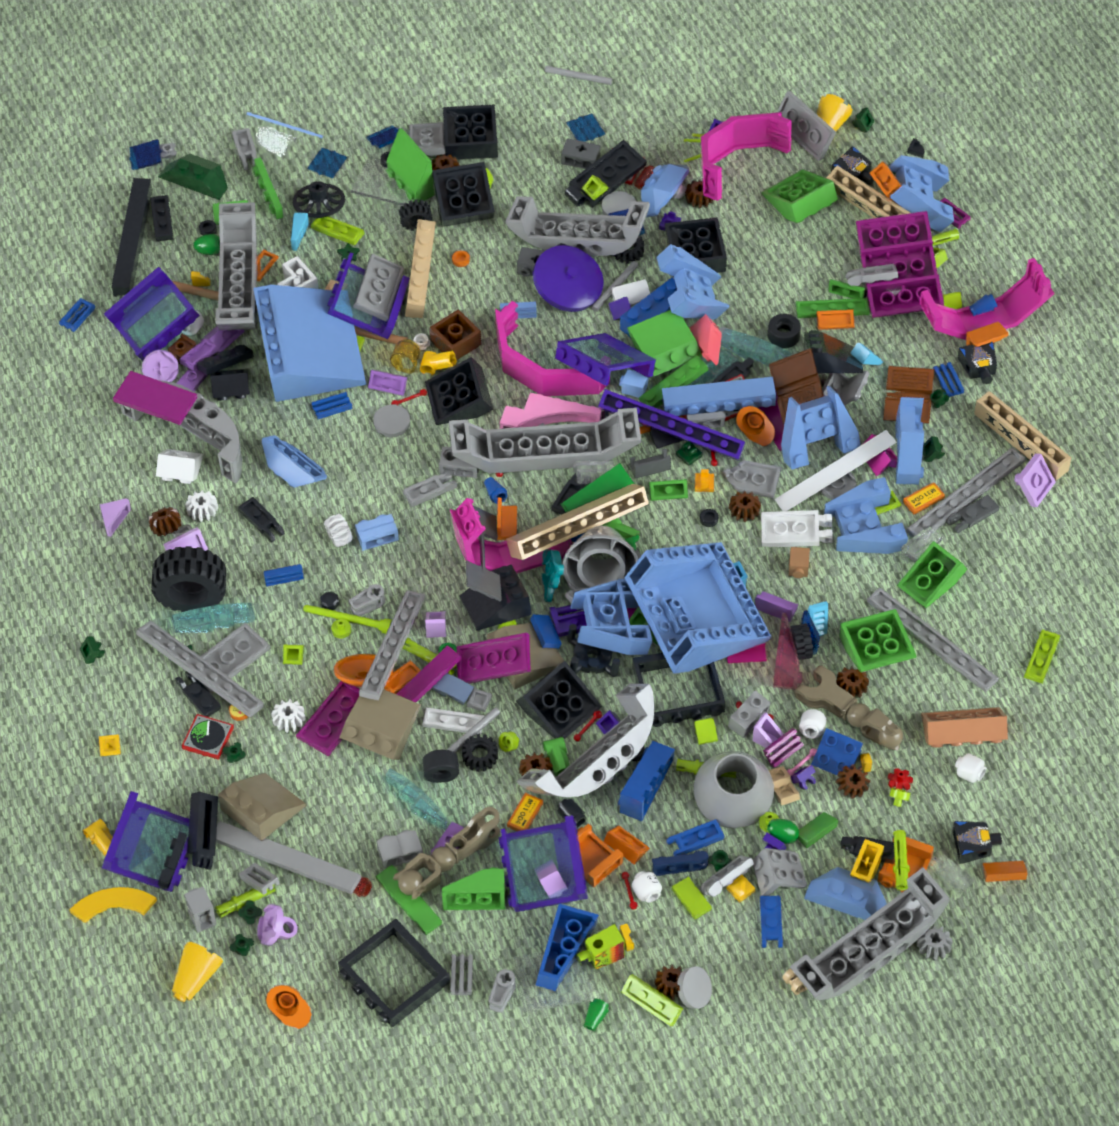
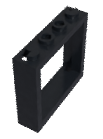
[632,653,726,727]
[338,918,450,1027]

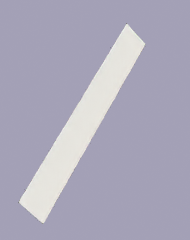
[775,430,897,511]

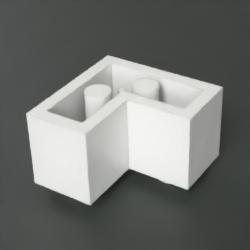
[277,256,318,289]

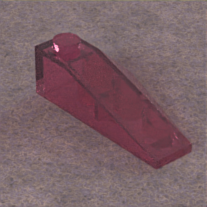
[773,613,803,690]

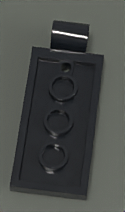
[565,140,647,208]

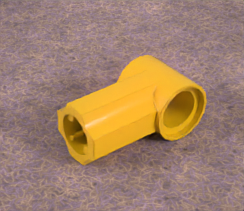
[419,351,457,375]
[83,819,113,856]

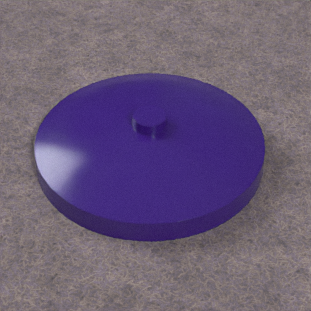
[533,245,604,312]

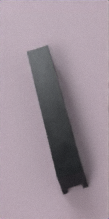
[111,178,152,297]

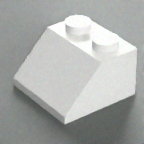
[156,449,204,484]

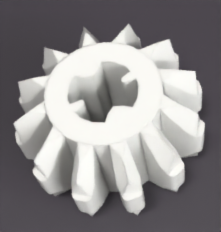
[185,490,218,523]
[324,514,352,547]
[272,699,305,733]

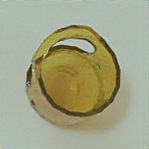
[390,339,420,374]

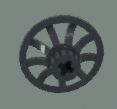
[292,181,345,218]

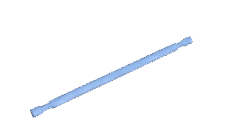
[247,112,323,138]

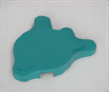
[541,549,564,603]

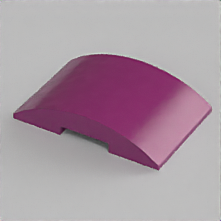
[856,211,944,318]

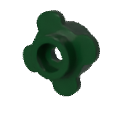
[930,389,950,409]
[223,742,246,763]
[708,850,732,872]
[238,900,263,925]
[230,934,254,956]

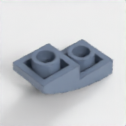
[431,673,474,705]

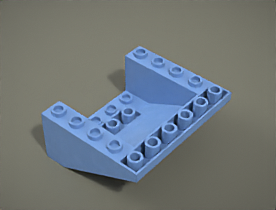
[253,285,366,402]
[624,542,771,674]

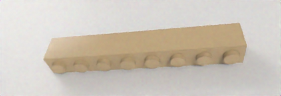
[506,484,649,560]

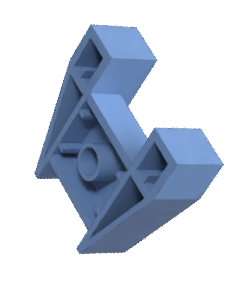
[888,155,954,232]
[657,244,730,320]
[781,386,861,470]
[895,397,924,485]
[824,477,908,554]
[570,579,652,655]

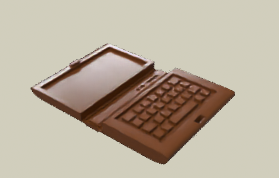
[883,366,934,424]

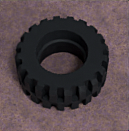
[151,546,227,613]

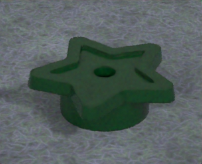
[337,243,360,261]

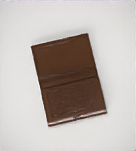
[769,348,824,424]

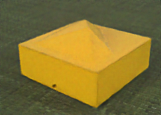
[99,734,121,757]
[726,875,756,903]

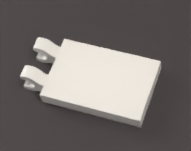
[761,510,833,547]

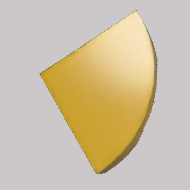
[191,271,211,286]
[860,753,872,772]
[620,923,634,952]

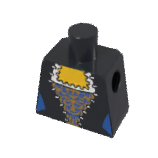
[831,146,874,185]
[957,342,997,384]
[952,821,1002,864]

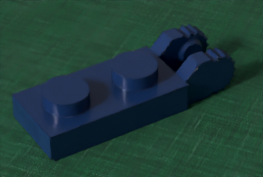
[651,850,709,876]

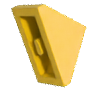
[850,839,884,883]

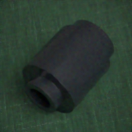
[557,798,587,828]

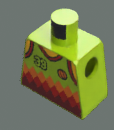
[576,924,625,969]

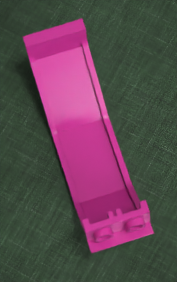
[701,112,791,201]
[919,258,1055,340]
[495,301,610,396]
[450,498,573,574]

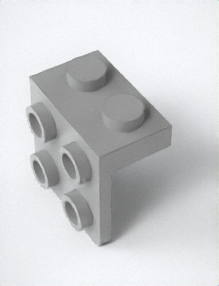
[822,370,869,406]
[752,848,807,896]

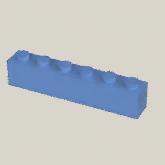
[662,377,776,416]

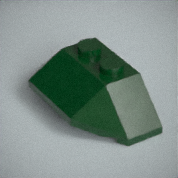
[158,154,228,200]

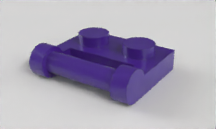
[549,605,587,637]

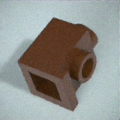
[168,333,196,366]

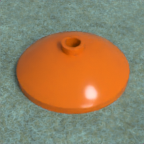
[334,654,393,687]

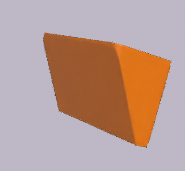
[603,825,650,865]
[983,861,1027,882]

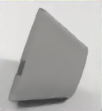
[563,526,639,590]
[694,751,774,828]

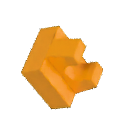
[695,469,714,492]

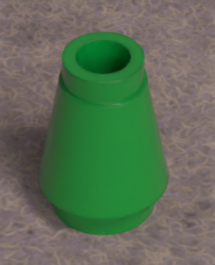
[583,998,609,1031]

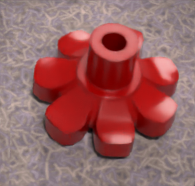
[887,768,913,790]

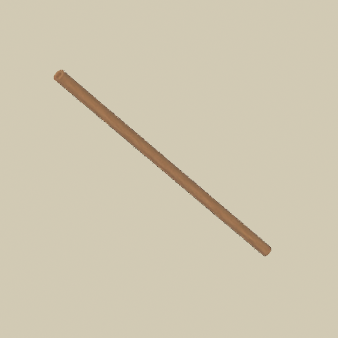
[172,280,408,346]

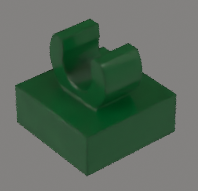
[851,108,875,133]
[923,436,945,462]
[676,441,703,466]
[80,636,105,664]

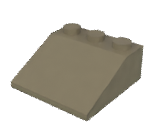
[487,623,564,689]
[340,689,421,760]
[218,773,306,841]

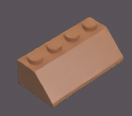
[921,707,1008,748]

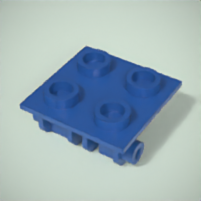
[811,728,863,775]

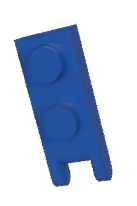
[666,819,725,856]
[760,896,783,948]

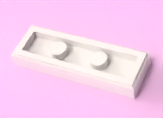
[422,708,485,735]

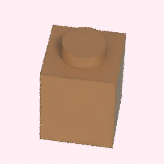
[788,547,810,578]

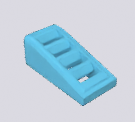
[291,213,309,251]
[851,343,883,365]
[805,601,828,639]

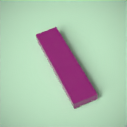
[397,645,462,702]

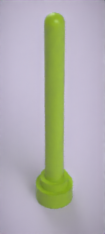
[303,605,392,634]

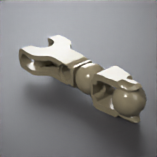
[794,666,903,751]
[393,807,500,900]

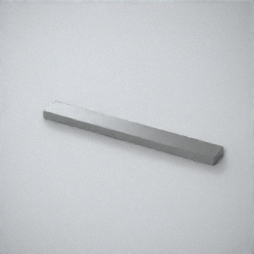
[906,447,1026,543]
[867,588,999,693]
[359,590,425,700]
[137,620,264,718]
[216,821,361,895]

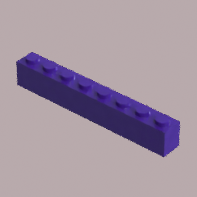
[598,389,746,461]

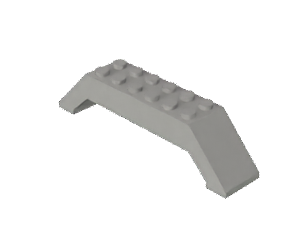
[215,202,257,330]
[449,408,641,474]

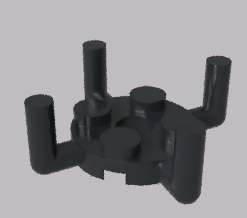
[567,624,620,677]

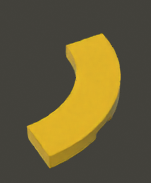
[69,887,157,923]

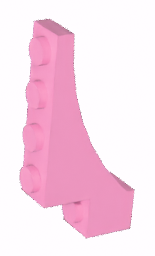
[500,393,602,429]

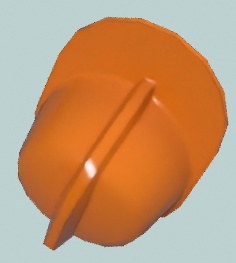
[736,406,775,446]
[266,985,311,1029]

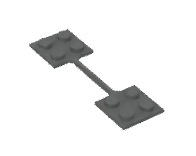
[465,506,501,601]

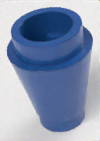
[969,294,997,316]
[484,477,507,504]

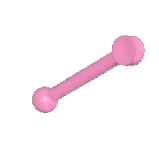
[787,748,817,776]

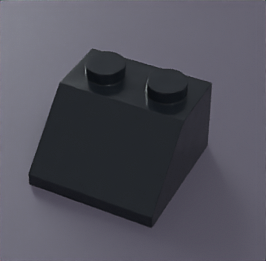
[210,368,250,401]

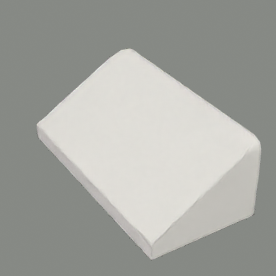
[612,279,650,306]

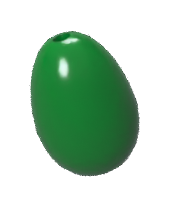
[193,234,220,255]
[767,818,799,844]

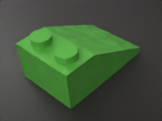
[897,541,967,608]
[442,867,505,910]

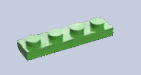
[252,157,283,219]
[639,355,709,408]

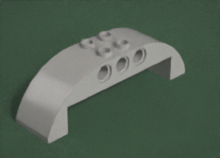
[505,196,650,256]
[120,380,242,484]
[517,684,654,797]
[790,867,950,1000]

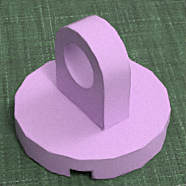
[142,350,179,382]
[257,904,298,946]

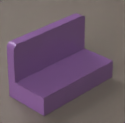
[200,326,245,354]
[755,591,798,622]

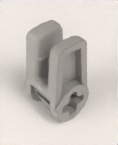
[349,584,385,616]
[489,969,516,1013]

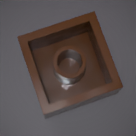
[430,309,482,360]

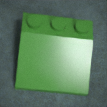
[386,128,435,202]
[761,169,838,223]
[627,310,702,379]
[839,609,917,672]

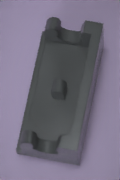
[629,448,671,479]

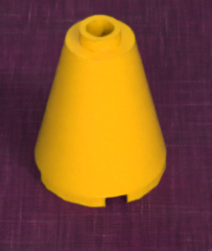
[816,94,852,131]
[172,941,223,1002]

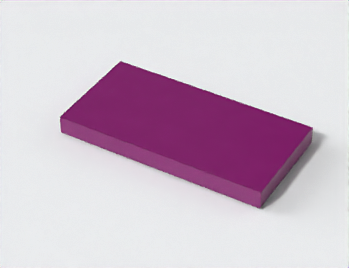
[113,371,197,425]
[457,633,531,684]
[296,681,360,757]

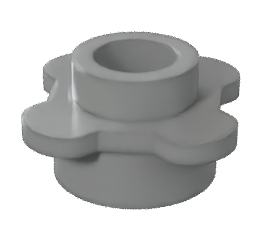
[158,143,177,159]

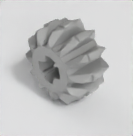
[917,924,953,961]

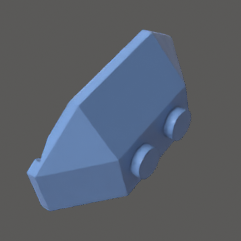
[641,164,690,217]
[261,435,327,488]
[804,867,887,920]

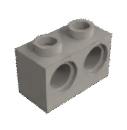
[439,446,478,478]
[728,690,771,738]
[184,886,217,933]

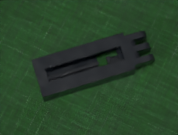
[187,792,219,870]

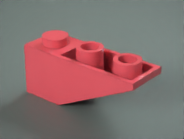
[689,314,722,365]

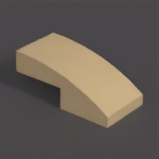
[769,766,800,806]

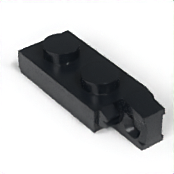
[711,357,754,383]
[840,836,895,864]

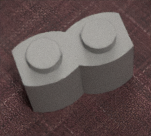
[377,830,423,868]

